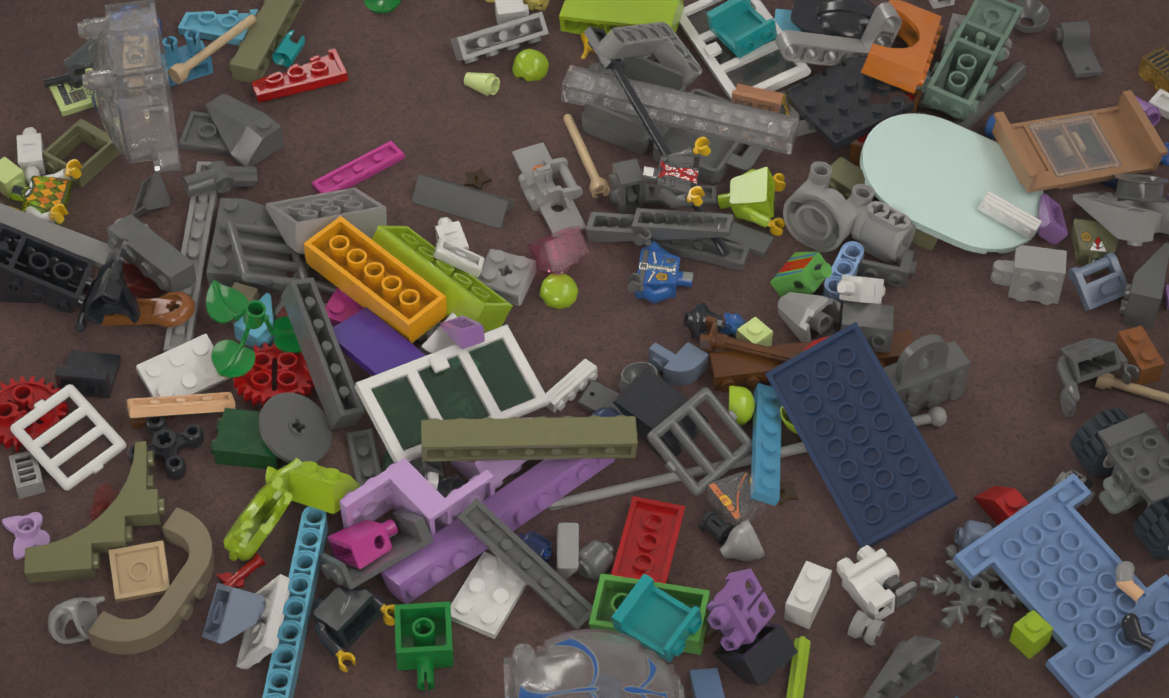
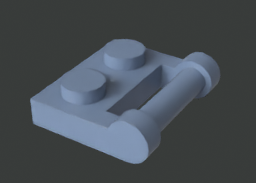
[1068,252,1127,311]

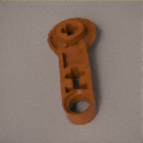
[99,291,195,327]

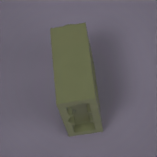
[42,119,120,188]

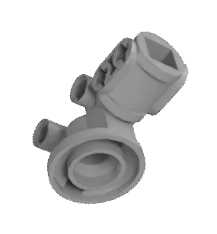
[783,161,916,263]

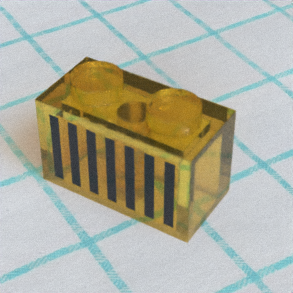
[1138,46,1169,93]

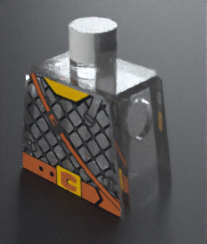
[706,472,767,527]

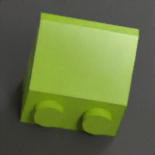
[290,461,361,514]

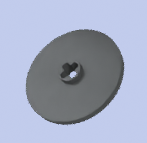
[259,393,332,463]

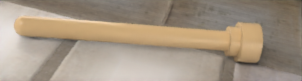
[168,14,256,84]
[563,114,610,198]
[1095,372,1169,404]

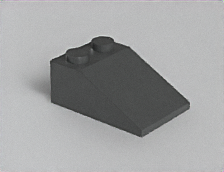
[1119,243,1169,330]

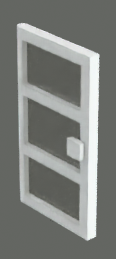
[679,0,811,101]

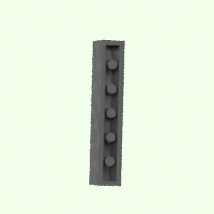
[281,278,365,430]

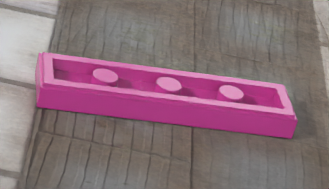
[311,141,405,194]

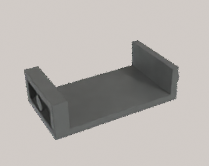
[319,508,434,590]

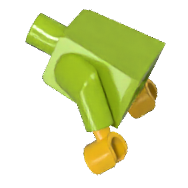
[718,167,786,236]

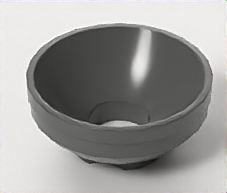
[1013,0,1050,33]

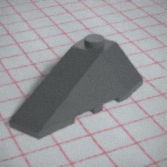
[205,93,284,166]
[863,636,942,698]

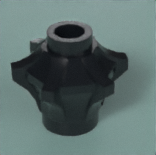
[683,303,723,339]

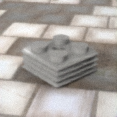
[477,249,536,306]

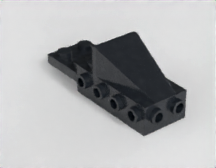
[0,222,94,314]

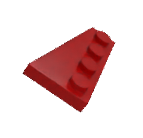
[251,48,348,103]

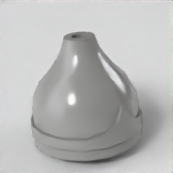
[720,520,765,562]

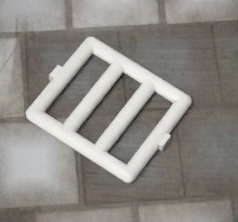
[10,384,126,491]

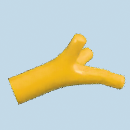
[580,32,596,59]

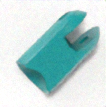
[272,30,305,68]

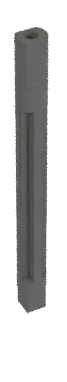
[954,62,1026,130]

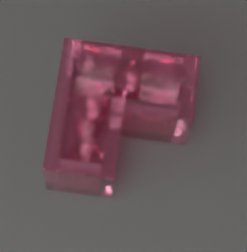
[528,226,589,275]

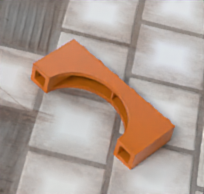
[861,0,943,94]

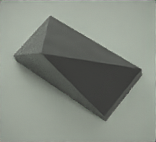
[131,172,171,218]

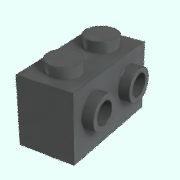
[609,159,645,214]

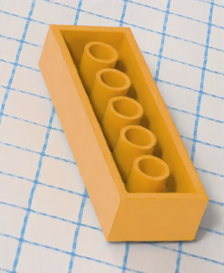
[304,216,447,344]

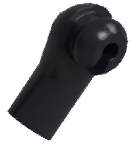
[1121,613,1155,652]

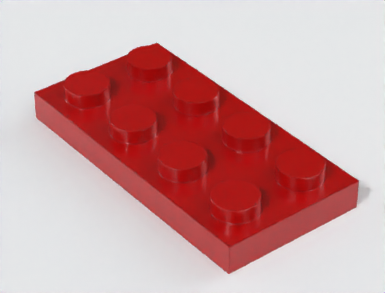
[611,496,685,584]

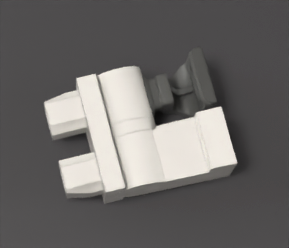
[837,545,917,620]

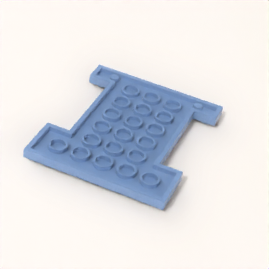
[953,473,1169,698]

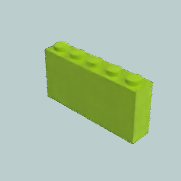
[559,0,684,35]

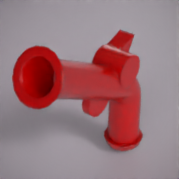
[216,552,266,588]

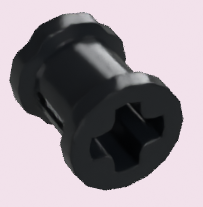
[698,509,735,545]

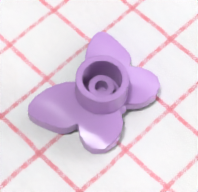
[2,512,50,560]

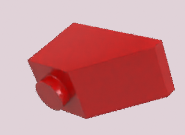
[974,485,1029,525]

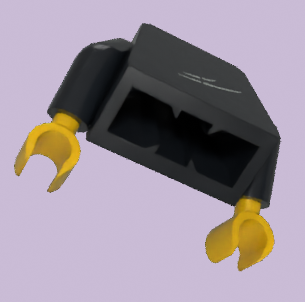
[312,587,395,672]

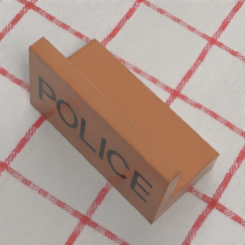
[731,83,783,118]

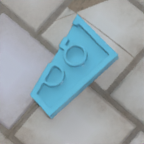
[178,9,258,46]

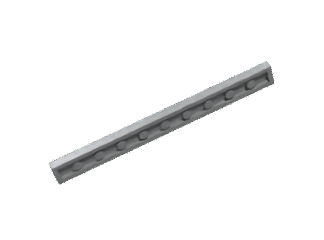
[163,161,218,352]

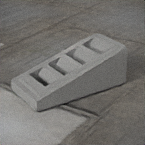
[9,451,46,499]

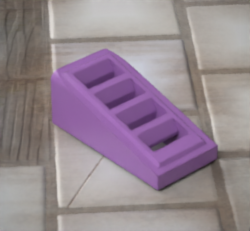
[1038,194,1068,244]
[440,316,485,349]

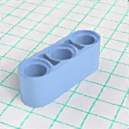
[823,241,864,305]

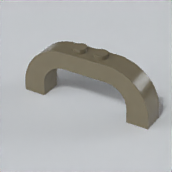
[88,507,215,654]

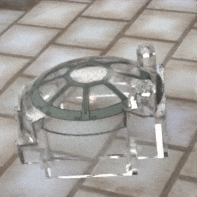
[77,0,181,173]

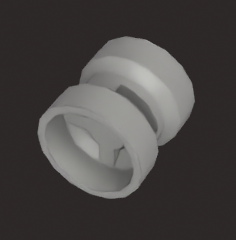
[847,610,885,647]

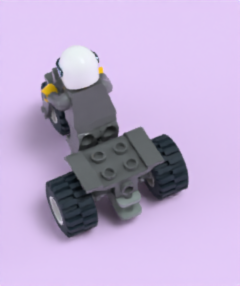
[1070,408,1169,560]

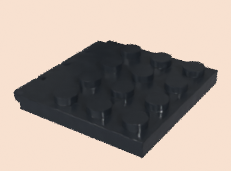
[786,55,914,150]

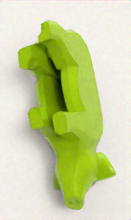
[223,457,303,561]

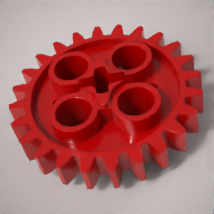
[233,342,315,407]
[0,376,69,452]

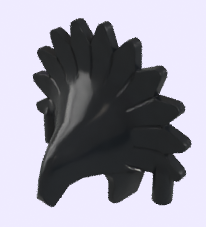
[75,238,141,332]

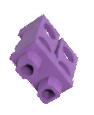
[707,568,776,651]

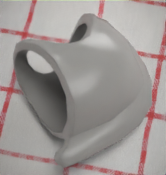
[48,596,105,644]

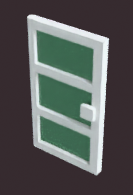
[355,325,549,463]

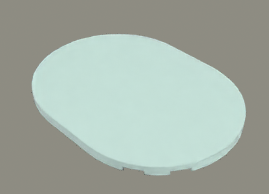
[860,113,1044,254]

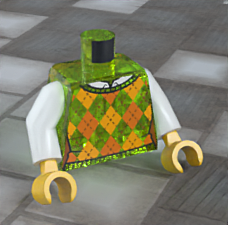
[11,159,82,226]

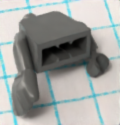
[1056,338,1139,418]

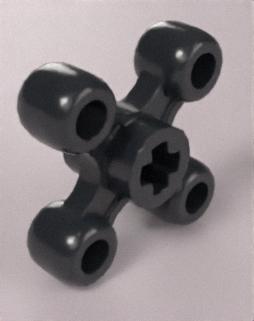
[127,416,204,480]

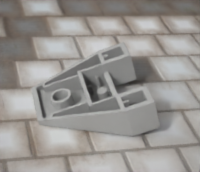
[1073,191,1169,246]

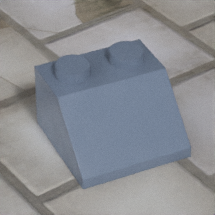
[202,583,265,644]

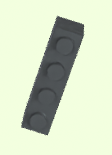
[107,214,196,292]

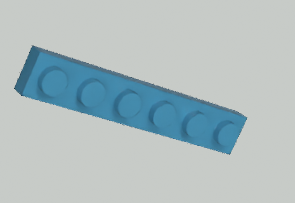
[750,383,782,506]

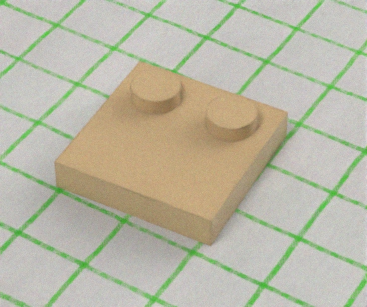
[109,540,170,603]

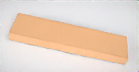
[127,392,235,418]

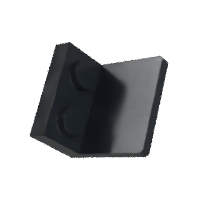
[54,351,121,398]

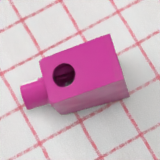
[328,519,398,569]

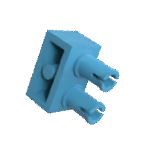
[158,29,214,86]

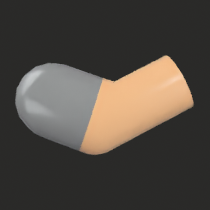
[1116,561,1145,602]

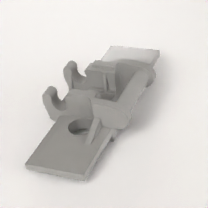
[512,142,586,239]

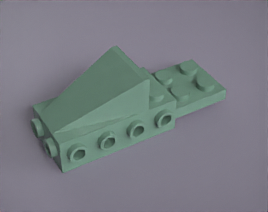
[922,0,1023,121]

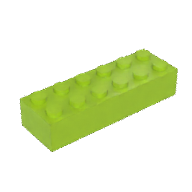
[372,225,513,333]

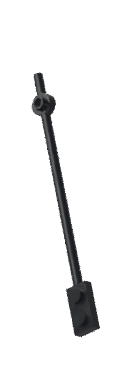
[584,26,730,257]

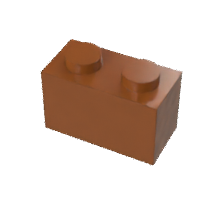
[1115,325,1165,385]

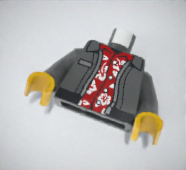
[642,137,711,209]

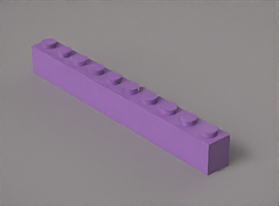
[381,458,615,604]

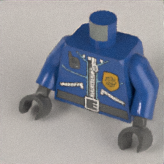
[627,226,694,303]

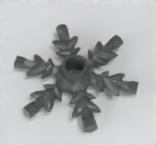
[919,545,1023,638]

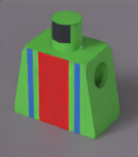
[770,251,832,297]

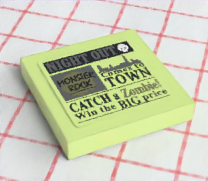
[49,68,104,117]

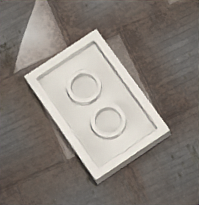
[136,334,230,397]
[451,552,527,639]
[236,574,290,669]

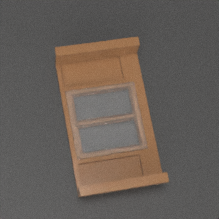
[992,90,1168,193]

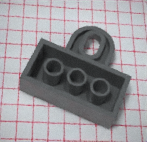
[883,334,971,417]

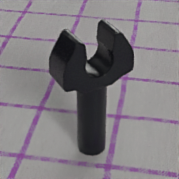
[43,65,88,88]

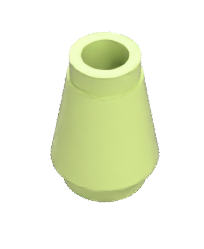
[464,72,500,96]

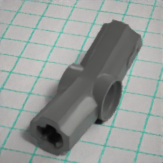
[182,160,258,197]

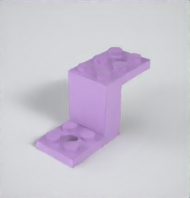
[340,458,495,536]

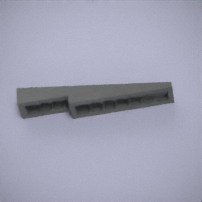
[586,208,734,243]

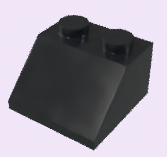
[713,623,798,685]

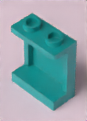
[706,0,777,59]
[611,574,702,663]

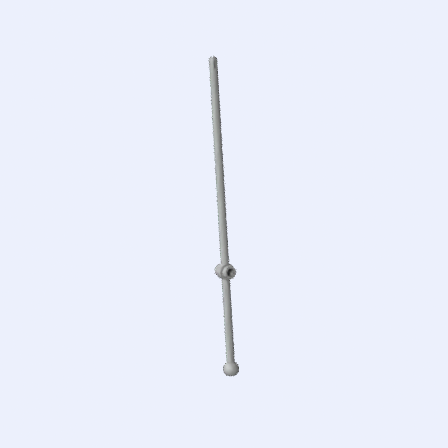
[548,406,947,510]

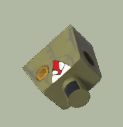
[1071,219,1118,275]

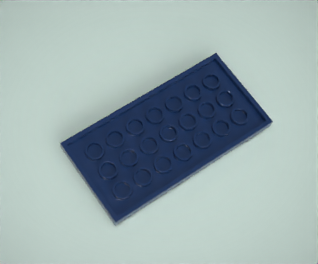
[765,322,958,548]

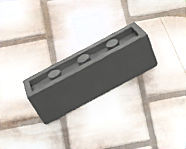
[412,174,515,228]

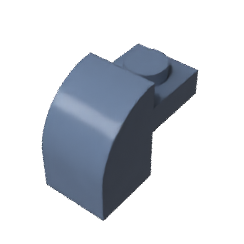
[648,342,709,386]

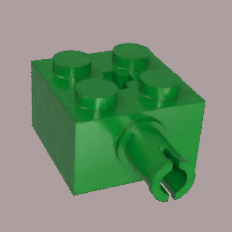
[394,602,454,691]

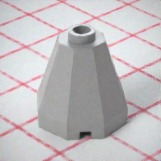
[778,292,842,342]

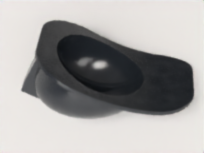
[790,0,876,39]

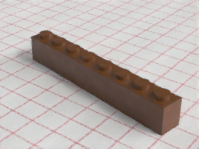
[708,330,913,392]

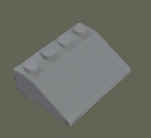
[266,187,387,254]

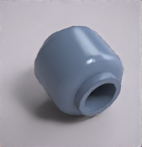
[954,520,993,551]

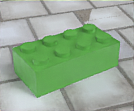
[589,574,711,655]

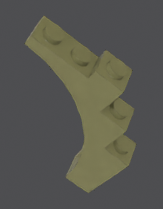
[25,441,166,583]

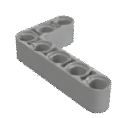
[775,2,902,66]
[597,22,702,88]

